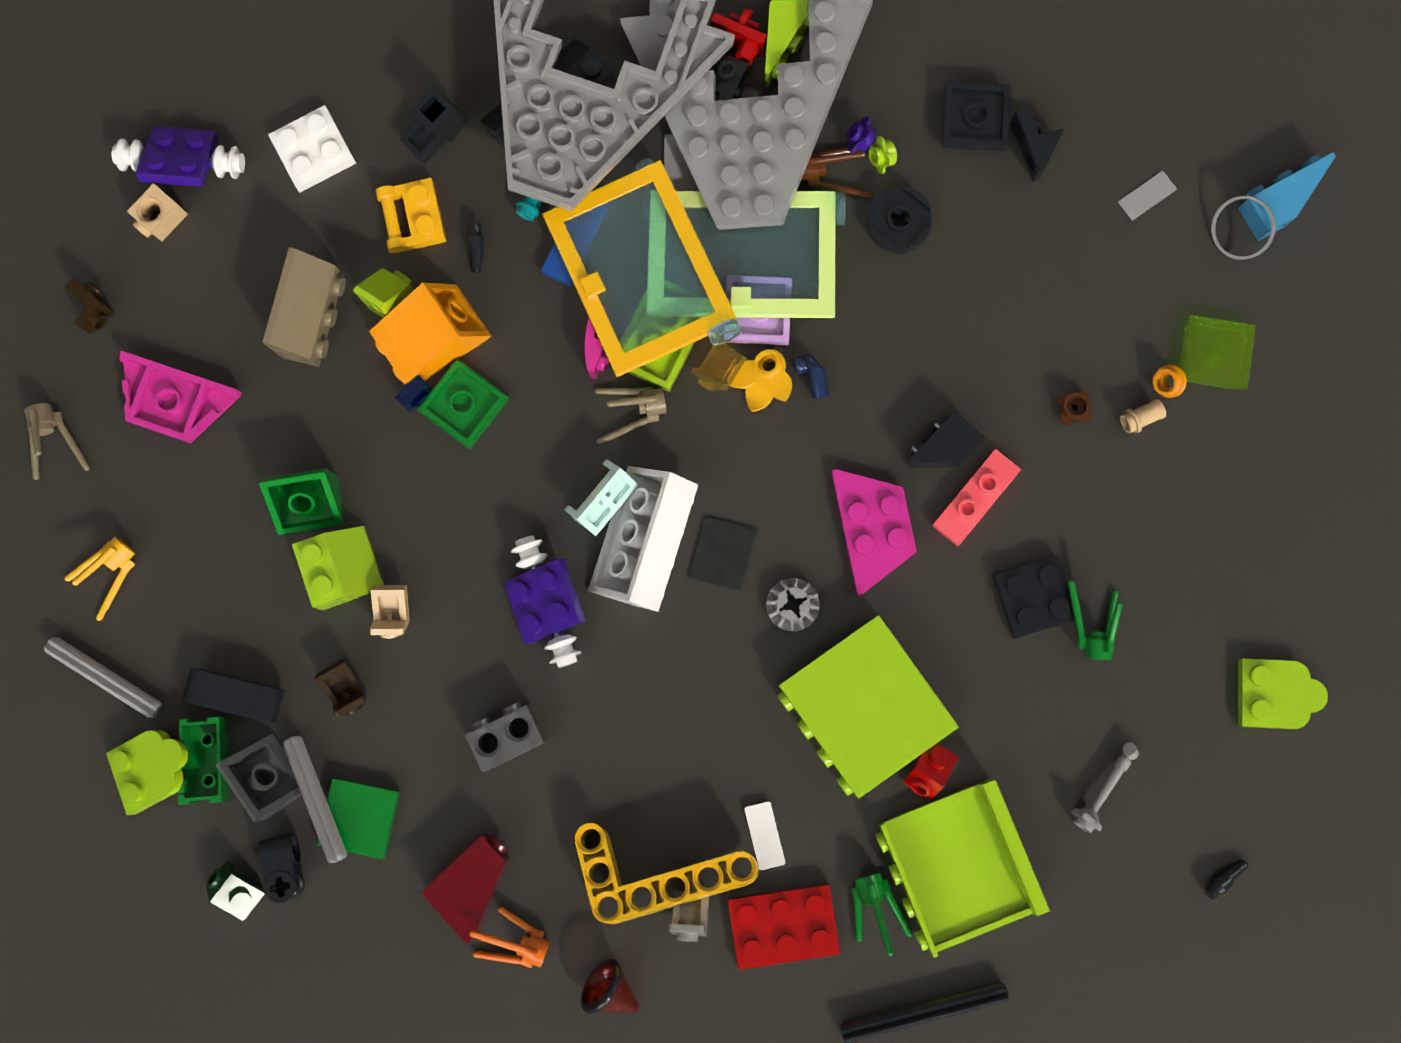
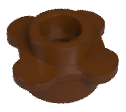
[1056,390,1092,425]

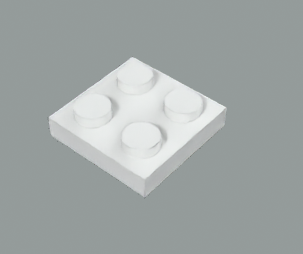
[268,105,356,192]

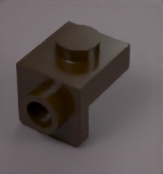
[65,277,114,334]
[315,658,366,718]

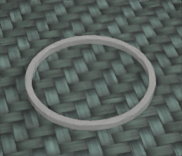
[1211,196,1276,260]

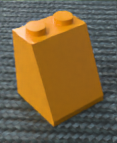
[369,282,491,384]

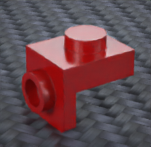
[903,743,959,800]

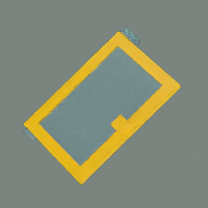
[542,158,742,377]

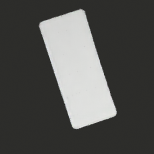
[744,801,785,870]

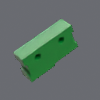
[178,717,230,805]

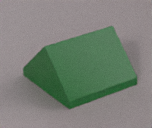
[258,468,344,535]

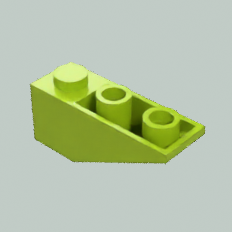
[764,0,809,88]

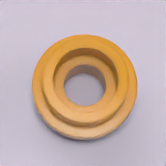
[1153,365,1187,398]

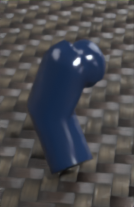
[794,354,829,399]

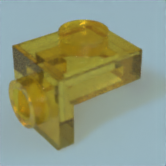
[691,339,747,392]

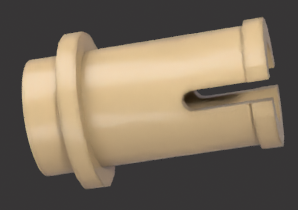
[1120,399,1166,434]

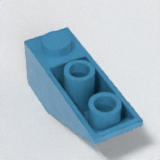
[1238,152,1336,241]

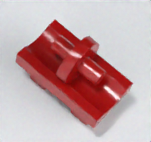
[710,8,767,66]

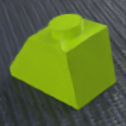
[353,268,414,318]

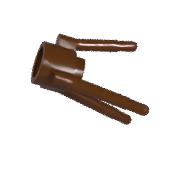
[801,147,873,198]

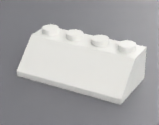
[588,466,698,612]

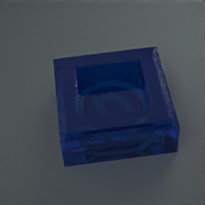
[395,375,432,412]

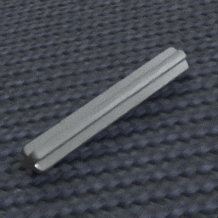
[44,637,162,718]
[283,736,347,863]

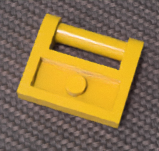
[376,178,447,253]

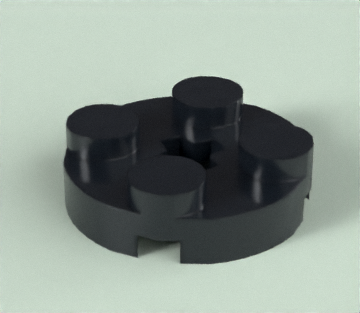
[866,187,932,255]

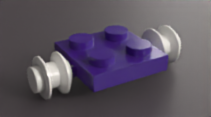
[112,127,245,187]
[503,536,586,668]

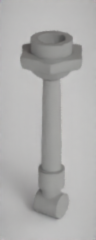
[1071,742,1139,834]

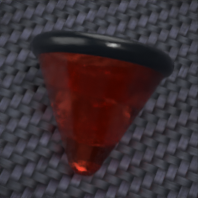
[581,959,639,1014]

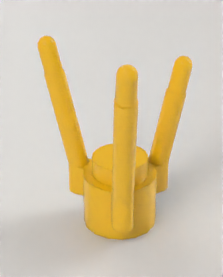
[65,536,135,621]

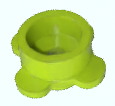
[869,136,897,174]

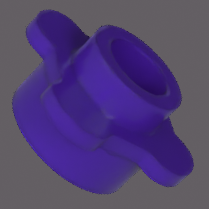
[847,116,876,152]

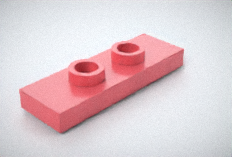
[932,449,1022,547]

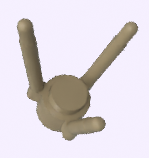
[595,386,667,444]
[24,403,90,480]

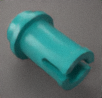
[516,196,542,221]

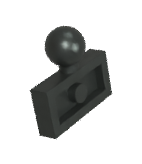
[712,54,763,101]

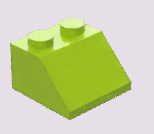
[292,526,384,610]

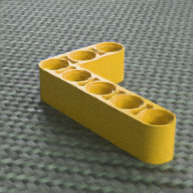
[575,823,759,924]

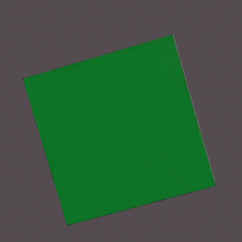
[417,359,510,450]
[317,778,400,859]

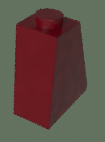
[421,833,510,945]

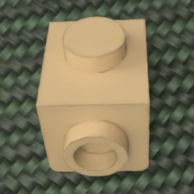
[370,585,410,639]

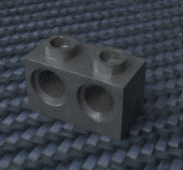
[465,702,548,772]

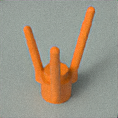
[469,906,550,968]

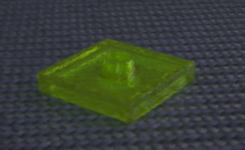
[1180,315,1256,391]

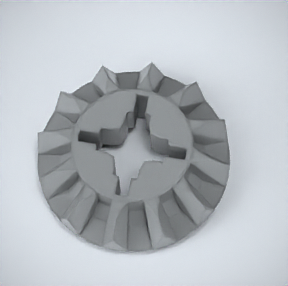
[766,578,820,631]

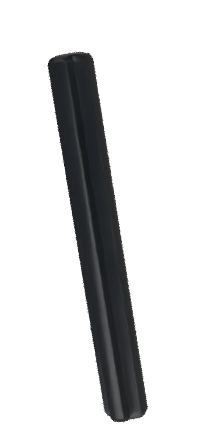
[840,982,1009,1043]

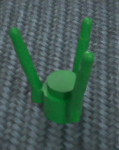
[1068,580,1123,660]
[851,872,912,956]

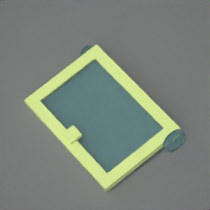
[644,191,846,318]

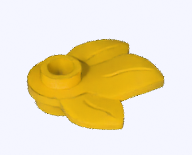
[728,349,792,412]

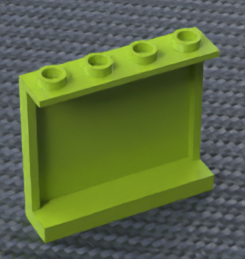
[777,615,959,799]
[875,778,1050,958]

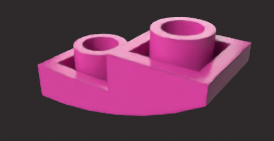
[585,306,611,379]

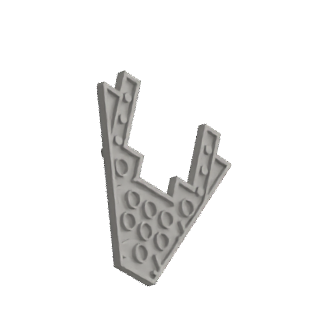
[494,0,735,211]
[621,0,873,230]

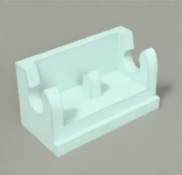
[564,459,638,536]

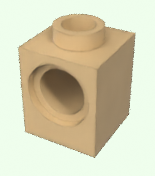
[127,183,188,242]

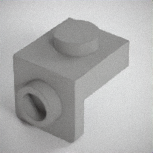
[669,890,710,942]

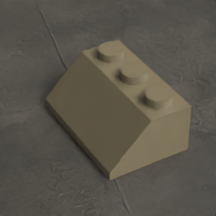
[262,247,346,367]

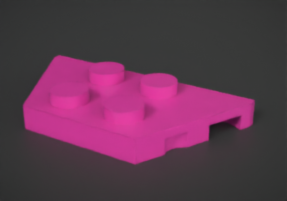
[120,351,242,444]
[831,469,917,596]

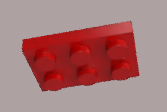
[728,883,840,970]

